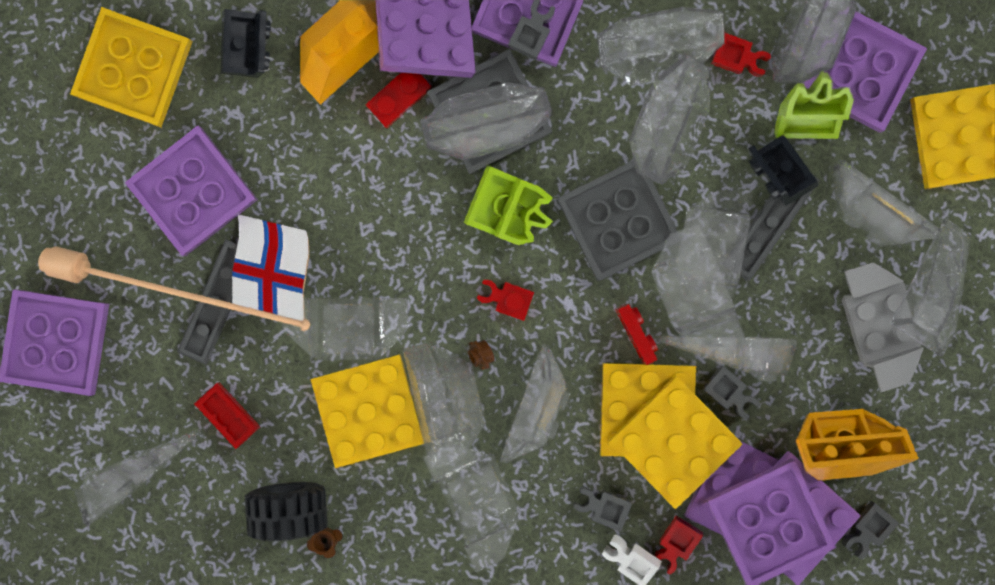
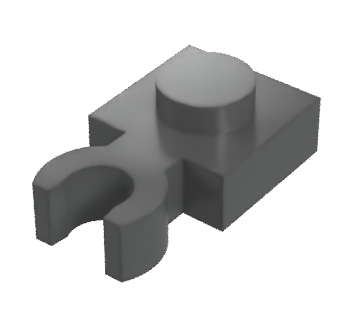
[508,0,555,60]
[701,365,760,420]
[573,487,632,532]
[842,501,899,560]

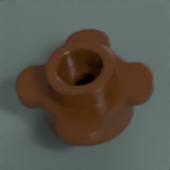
[468,340,495,370]
[307,527,343,558]

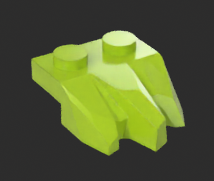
[775,71,854,139]
[464,165,553,245]

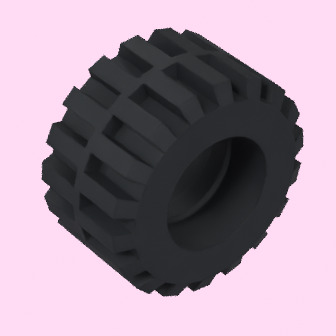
[245,482,328,541]

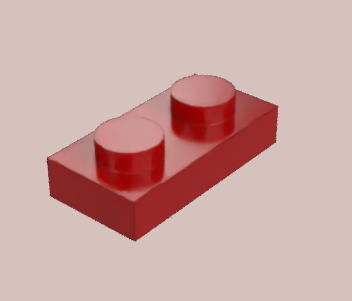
[365,72,432,129]
[615,304,658,365]

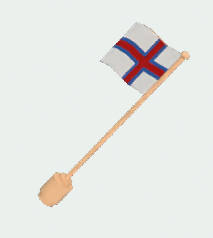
[38,215,310,331]

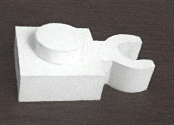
[602,535,662,585]

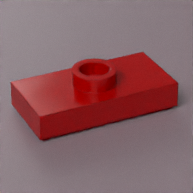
[194,382,261,449]

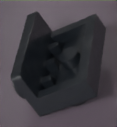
[220,9,271,78]
[748,134,819,206]

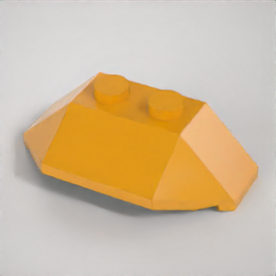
[300,0,379,105]
[796,409,919,481]

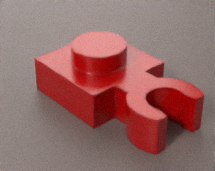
[711,32,771,77]
[477,280,534,321]
[654,515,703,575]

